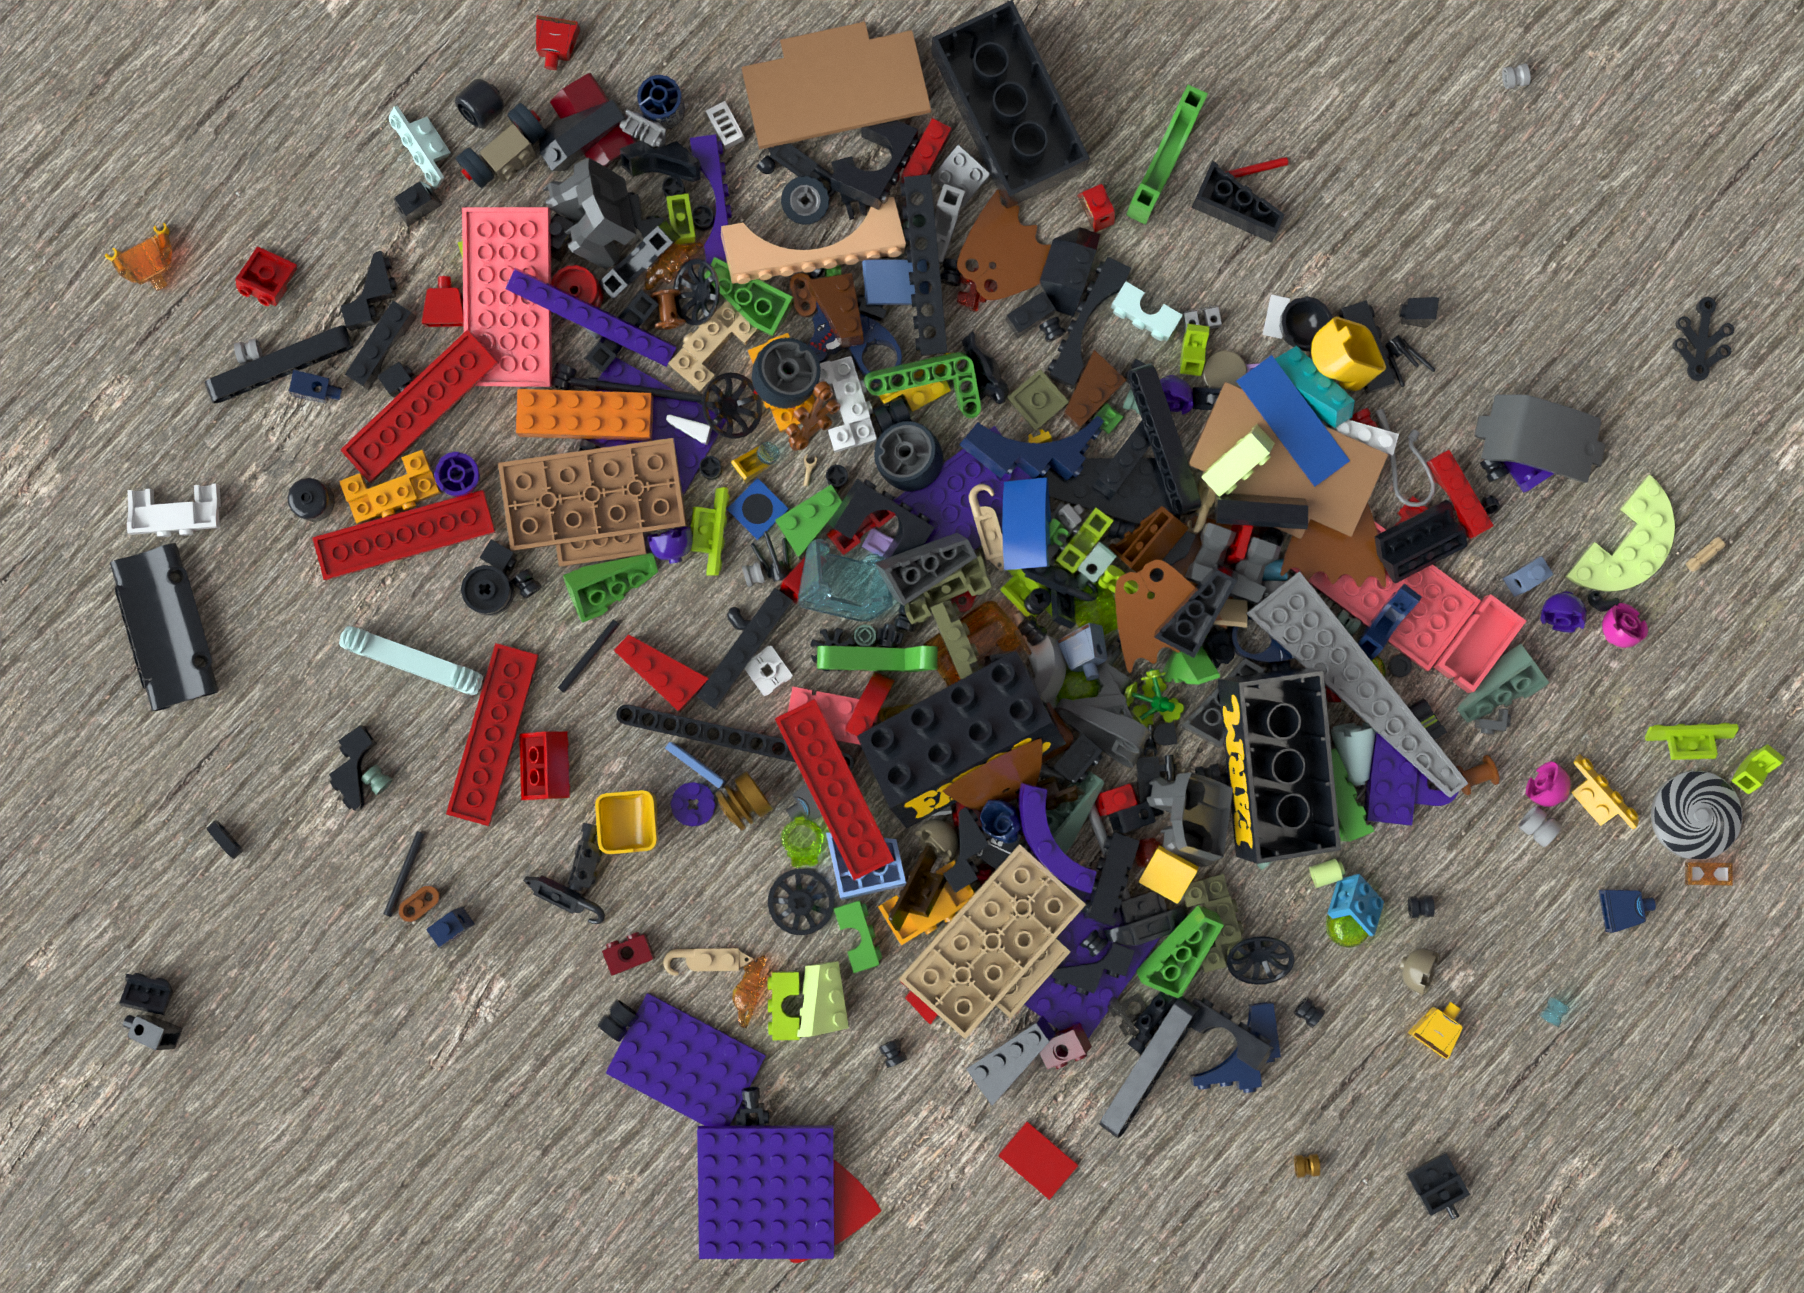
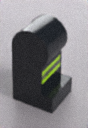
[1408,698,1447,740]

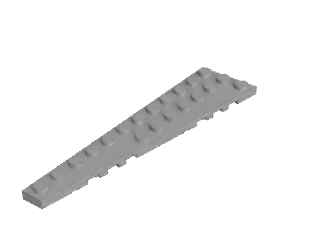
[1246,571,1468,797]

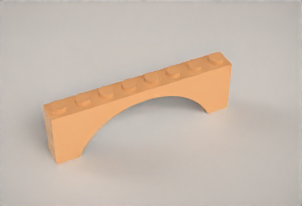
[721,197,906,284]

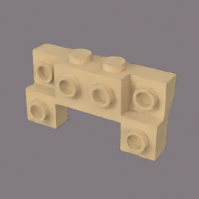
[668,300,759,394]

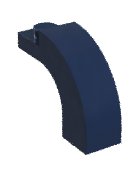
[1357,584,1422,660]

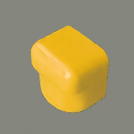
[1311,317,1386,391]
[595,790,659,854]

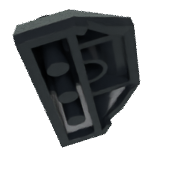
[1039,227,1101,317]

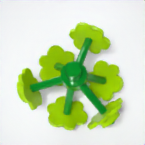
[1124,669,1184,728]

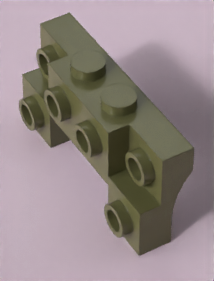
[905,551,992,624]
[930,600,983,679]
[1183,874,1244,973]

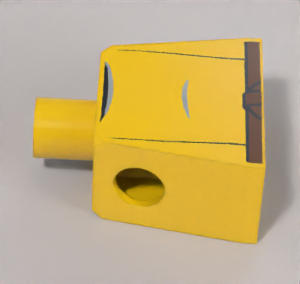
[1408,1002,1463,1060]

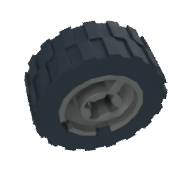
[781,176,829,225]

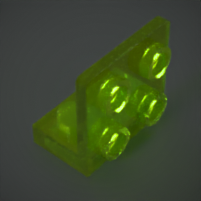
[1074,581,1118,635]

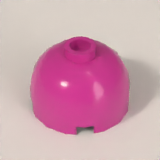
[1602,603,1648,648]
[1526,761,1571,807]

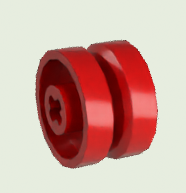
[551,265,604,308]

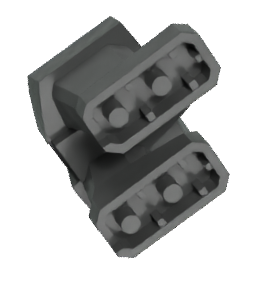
[543,158,636,270]
[1185,523,1282,604]
[1147,772,1233,867]

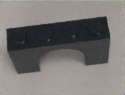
[831,120,920,210]
[829,478,934,559]

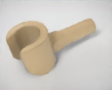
[803,454,817,487]

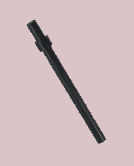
[570,377,703,403]

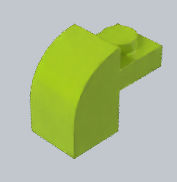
[1180,324,1210,376]
[1731,744,1785,795]

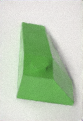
[704,257,794,336]
[1161,646,1220,685]

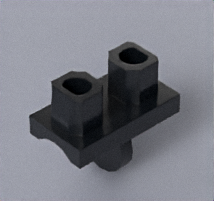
[1205,627,1235,669]

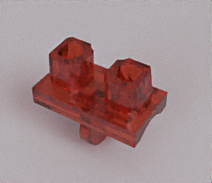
[957,268,995,312]

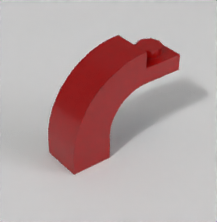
[845,671,895,736]

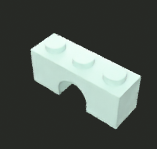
[1111,282,1182,341]

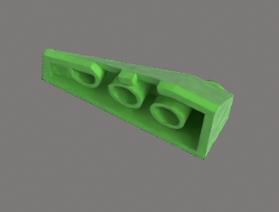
[563,553,658,623]

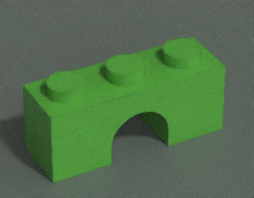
[834,900,883,973]

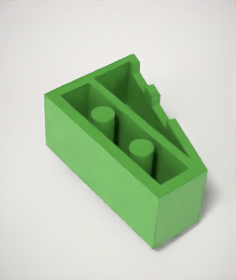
[775,485,842,560]

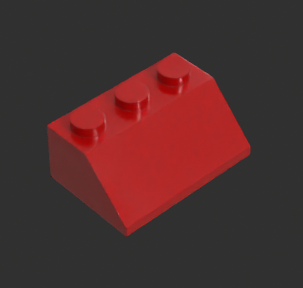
[519,731,570,800]

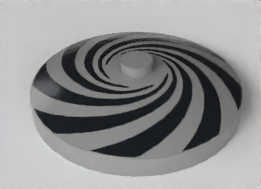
[1651,771,1742,860]

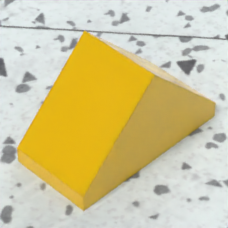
[731,446,773,484]

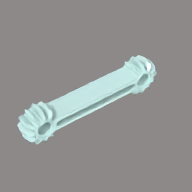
[339,626,483,695]

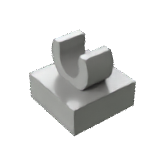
[1055,504,1084,532]

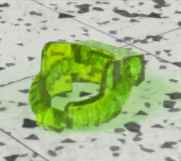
[780,816,823,868]

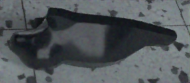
[962,331,1009,404]

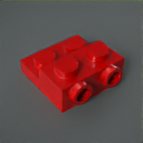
[235,246,297,306]

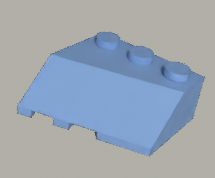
[826,832,906,900]

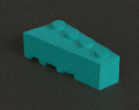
[1275,346,1355,428]

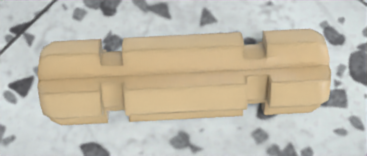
[1686,537,1726,572]

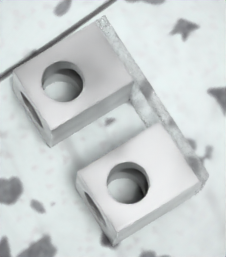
[1182,305,1222,333]

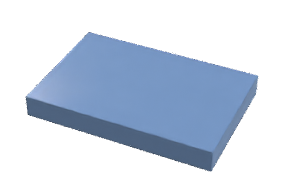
[862,260,929,305]
[665,742,726,789]

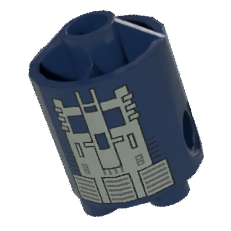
[637,75,685,130]

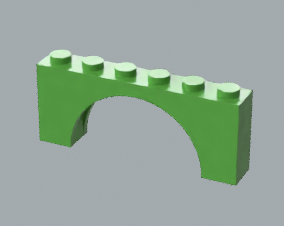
[1126,84,1208,225]

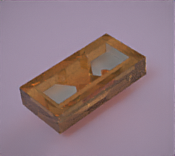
[1685,862,1733,886]

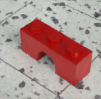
[901,118,951,183]
[826,510,895,555]

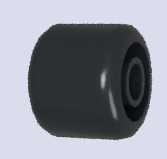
[455,79,504,129]
[287,478,335,522]

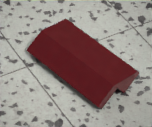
[550,73,636,167]

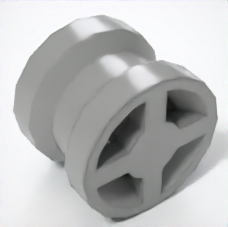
[742,561,765,587]

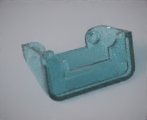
[798,539,893,622]

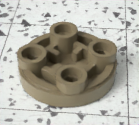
[1202,350,1247,387]

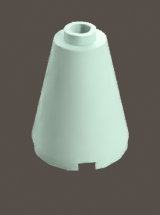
[1331,723,1376,786]

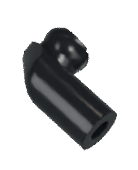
[1588,591,1620,612]

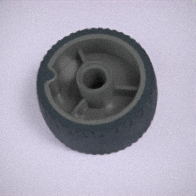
[752,337,821,409]
[874,421,944,492]

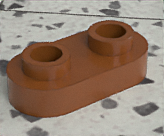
[790,273,817,317]
[399,886,440,922]

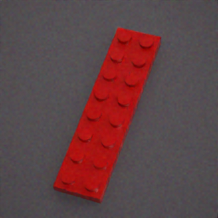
[340,329,499,483]
[312,490,496,581]
[446,643,539,826]
[775,699,895,880]

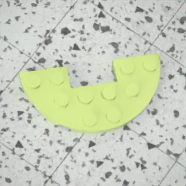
[1565,475,1675,592]

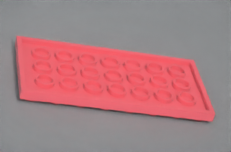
[462,207,552,387]
[1290,521,1481,672]

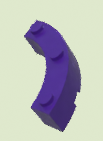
[1019,783,1096,893]

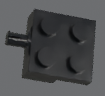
[1406,1152,1470,1220]

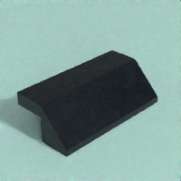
[1215,493,1308,530]
[1374,500,1467,583]

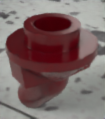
[976,864,996,886]

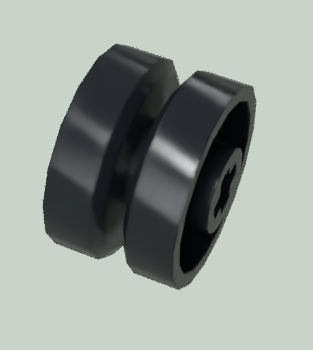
[461,565,515,616]

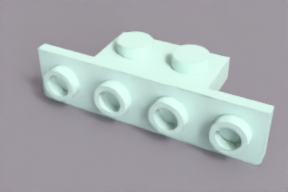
[389,106,451,189]

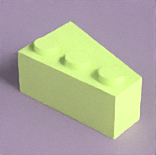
[1202,424,1275,497]
[797,961,849,1037]

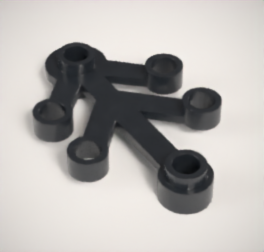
[1672,297,1734,381]

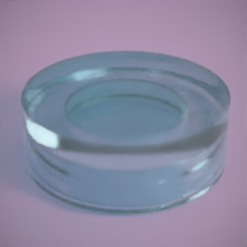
[757,442,780,465]

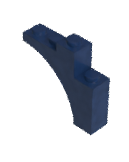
[1190,1002,1281,1093]

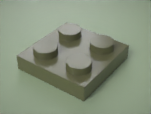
[1007,369,1069,432]

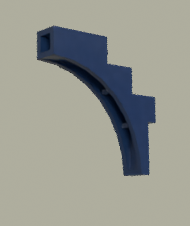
[959,416,1104,480]

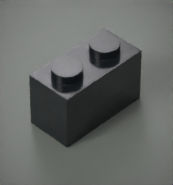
[1006,291,1056,338]

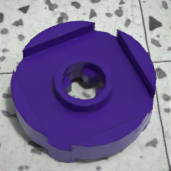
[670,782,715,827]

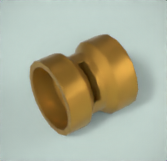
[1294,1154,1320,1178]

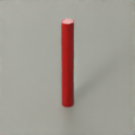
[1226,157,1288,178]

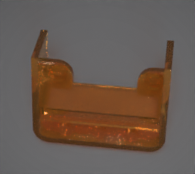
[923,601,1032,687]

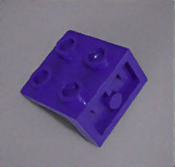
[1502,461,1554,493]

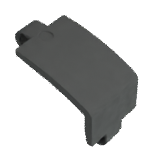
[1474,395,1606,483]

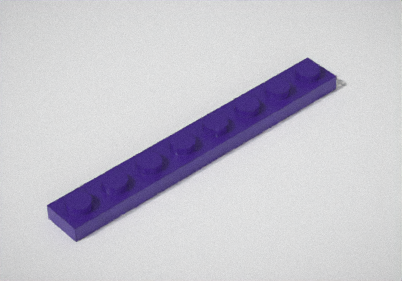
[505,267,676,367]

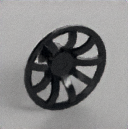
[673,259,720,326]
[702,372,763,439]
[768,868,834,935]
[1227,936,1295,985]

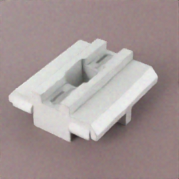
[745,646,793,696]

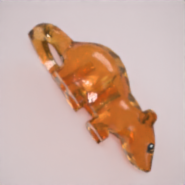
[645,242,704,291]
[732,955,766,1029]

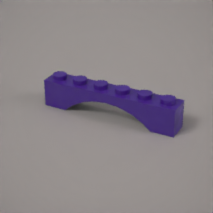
[690,134,732,265]

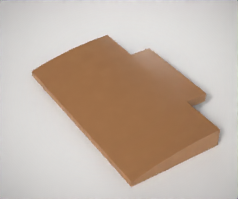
[741,22,931,150]
[1188,382,1388,539]
[498,438,687,567]

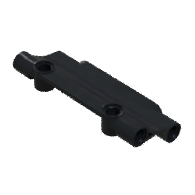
[110,543,219,712]

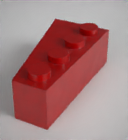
[613,634,708,712]

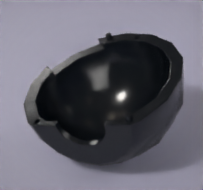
[1279,296,1333,352]

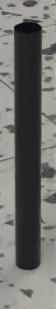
[557,619,620,693]
[383,831,425,917]

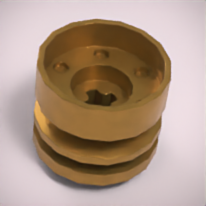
[715,771,773,831]

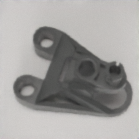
[1054,645,1151,768]

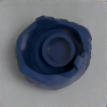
[980,800,1021,844]

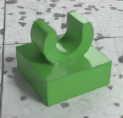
[1092,403,1123,435]
[1049,518,1070,547]

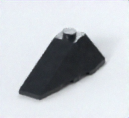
[539,100,626,171]

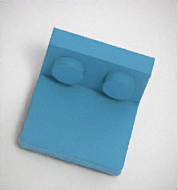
[1327,874,1384,936]

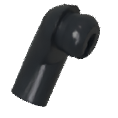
[727,607,751,631]

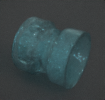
[1539,997,1570,1028]

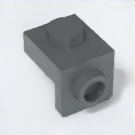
[1474,708,1511,735]

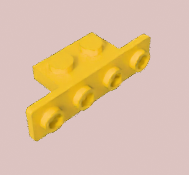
[878,352,961,412]
[1571,754,1639,830]

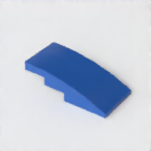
[1002,478,1051,570]

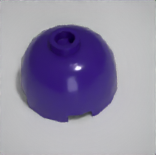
[1160,375,1193,415]
[434,452,480,497]
[647,527,693,564]
[1540,591,1587,632]

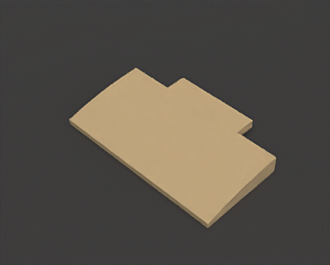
[898,844,1086,1039]

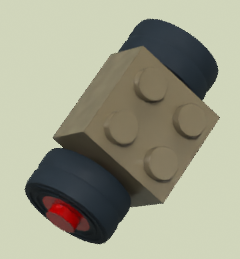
[455,103,546,188]

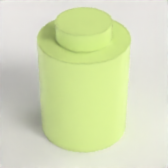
[1309,859,1345,888]

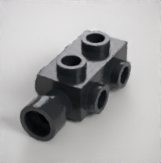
[568,823,602,891]
[1127,991,1178,1055]
[736,1087,769,1126]

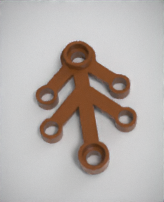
[786,381,841,451]

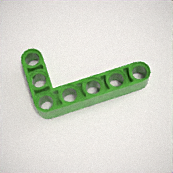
[864,352,981,418]
[817,646,938,672]

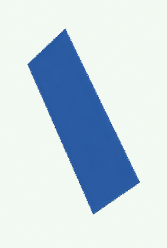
[1236,355,1350,487]

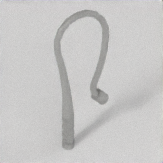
[1375,409,1436,507]

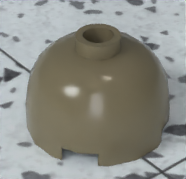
[915,819,960,863]
[1399,948,1440,995]

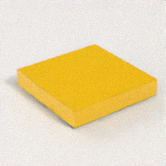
[1138,845,1199,904]

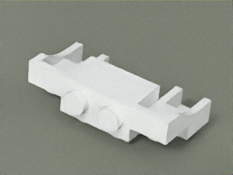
[819,356,877,453]
[127,483,221,537]

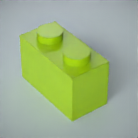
[666,194,695,246]

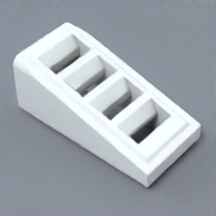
[706,101,745,150]
[666,415,712,445]

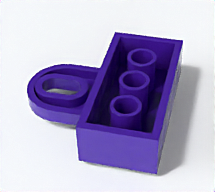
[1364,732,1459,826]

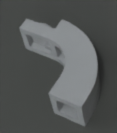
[924,184,965,264]
[1030,635,1066,704]

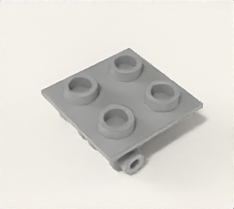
[620,110,666,148]
[931,144,991,207]

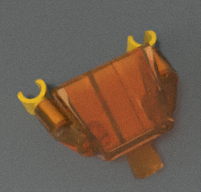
[105,223,172,291]

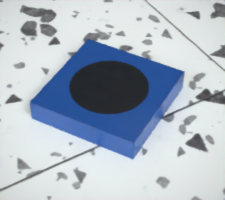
[727,478,789,540]

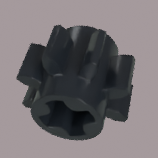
[876,623,904,648]

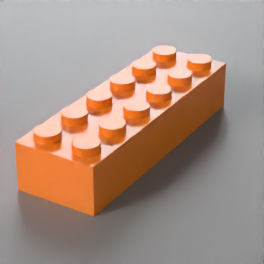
[516,389,654,441]

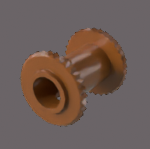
[650,289,686,330]
[1456,755,1500,795]

